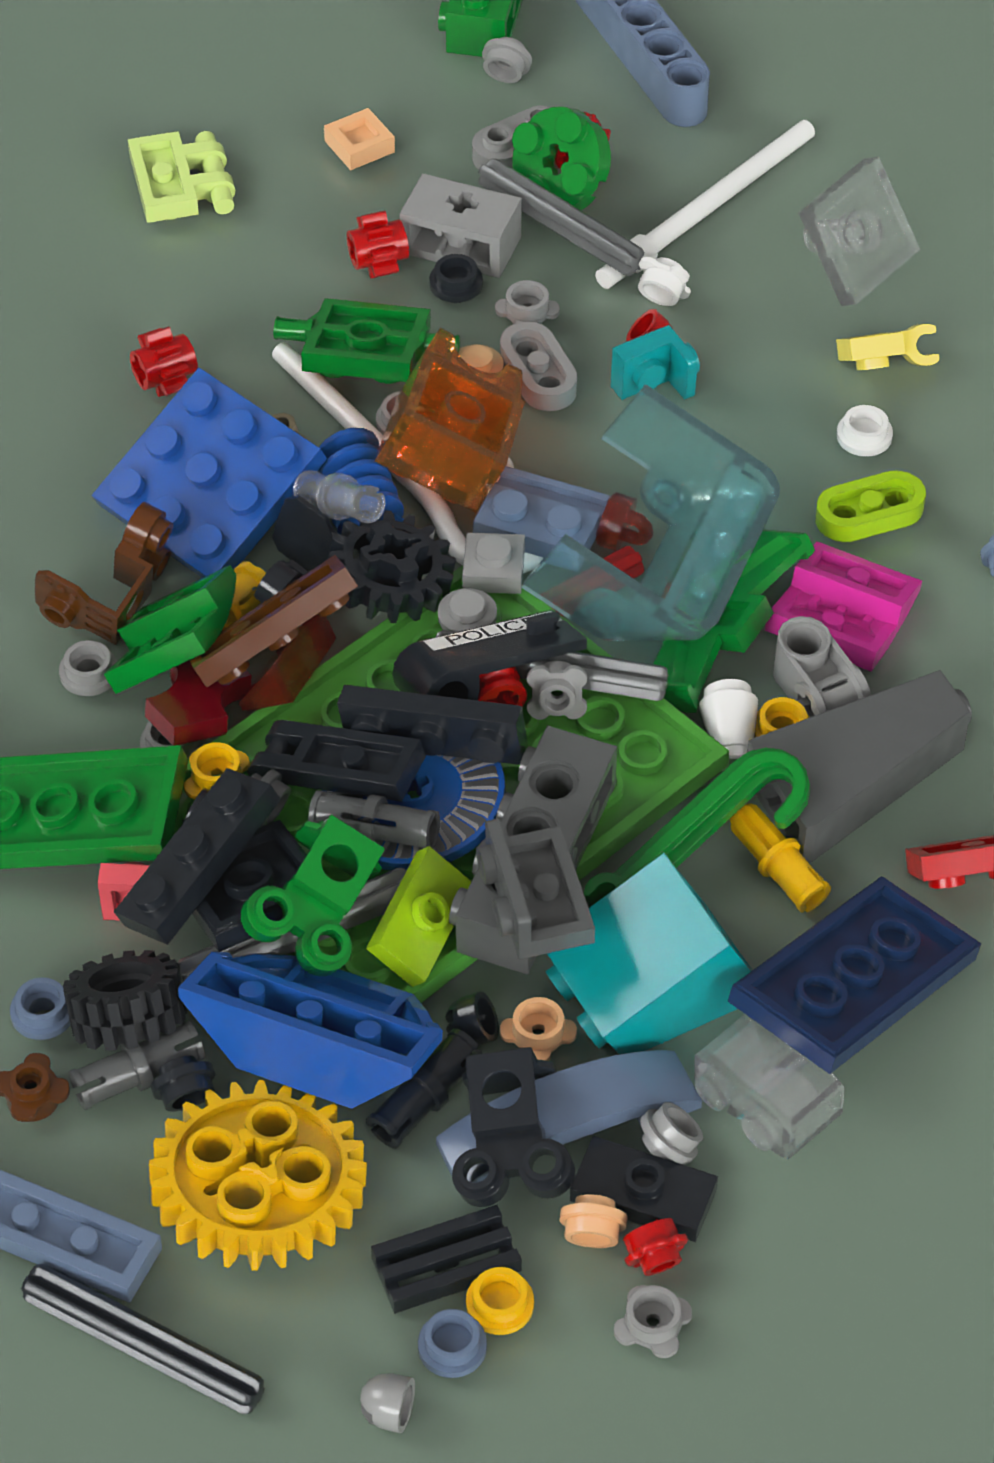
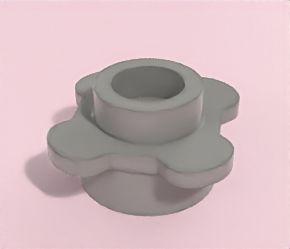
[495,280,560,324]
[527,661,587,720]
[614,1285,692,1358]

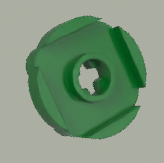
[512,107,611,210]

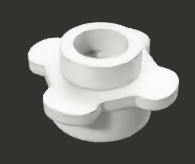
[638,257,691,306]

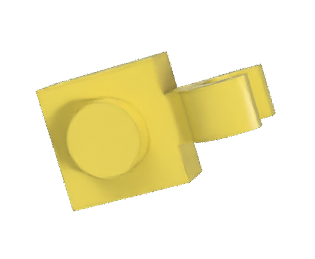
[836,324,939,370]

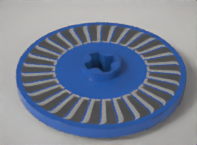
[321,755,506,871]

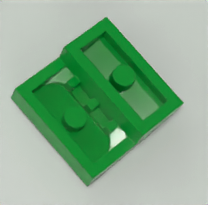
[104,565,236,694]

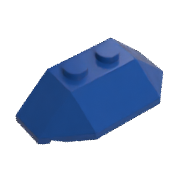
[178,952,443,1109]

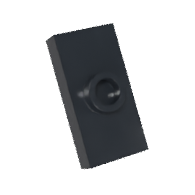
[570,1136,718,1242]

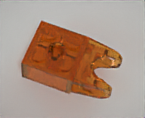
[375,327,525,513]

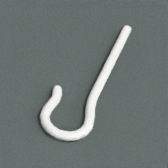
[272,342,549,574]

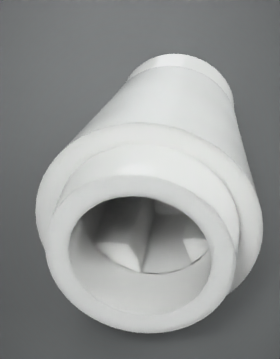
[699,679,758,771]

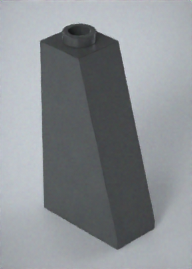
[747,670,972,863]

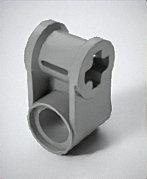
[773,616,871,717]

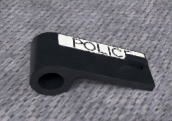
[392,610,587,701]

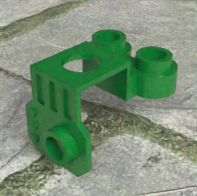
[241,814,385,976]

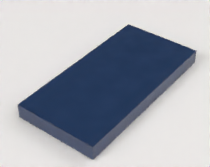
[728,876,981,1074]

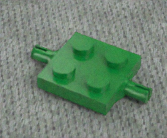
[273,298,460,384]

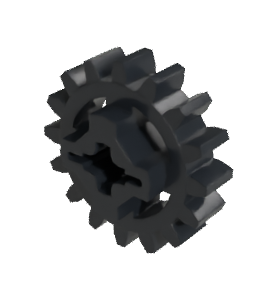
[328,510,456,623]

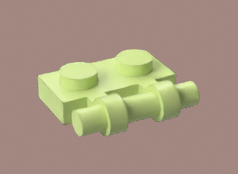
[128,131,236,223]

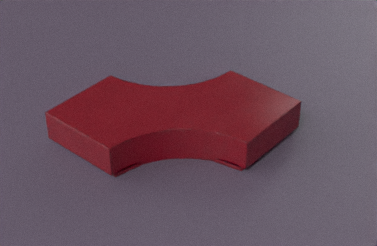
[145,660,252,746]

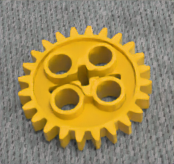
[149,1080,367,1271]

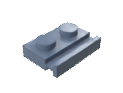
[473,465,610,568]

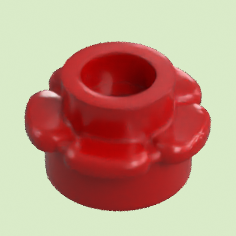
[623,1218,688,1276]

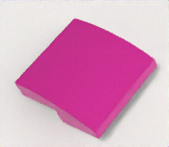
[765,541,922,672]

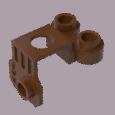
[35,501,173,645]

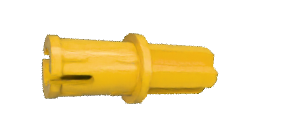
[730,803,831,913]

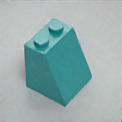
[545,853,753,1055]

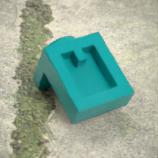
[610,325,700,400]

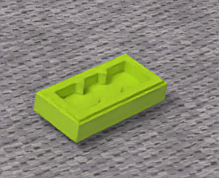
[366,846,471,987]

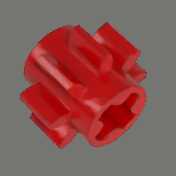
[347,210,409,279]
[130,326,198,397]

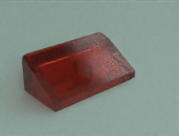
[239,614,336,711]

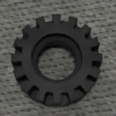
[63,950,187,1051]

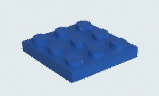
[91,368,327,578]

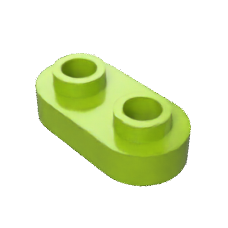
[815,471,926,542]

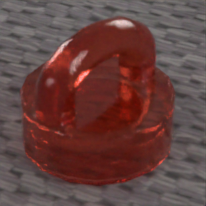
[596,492,654,551]

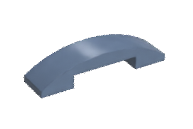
[436,1050,702,1183]

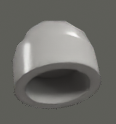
[360,1373,415,1433]

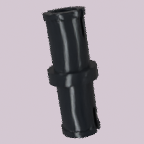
[366,1028,483,1149]

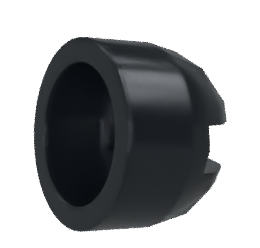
[445,991,499,1045]

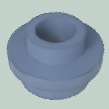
[10,977,71,1040]

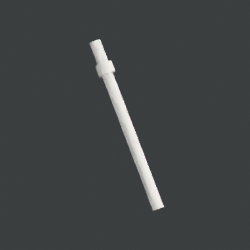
[595,120,815,289]

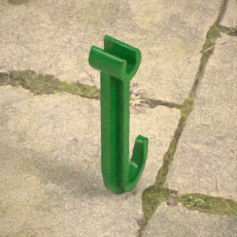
[584,748,811,908]

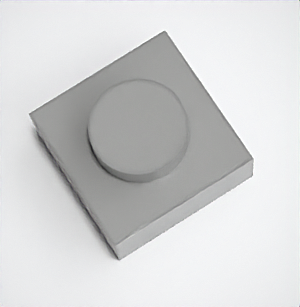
[462,532,525,594]

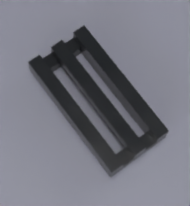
[371,1204,522,1314]

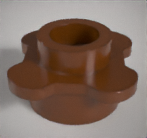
[0,1053,70,1122]

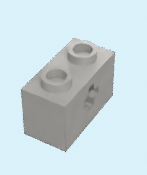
[399,173,522,278]

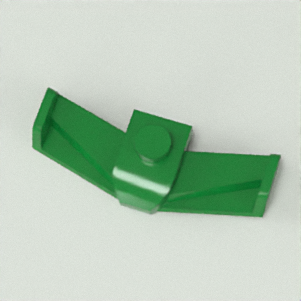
[653,529,815,713]

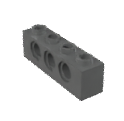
[449,725,617,975]

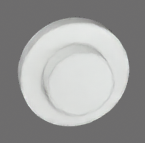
[837,405,893,456]

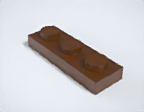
[189,555,358,687]

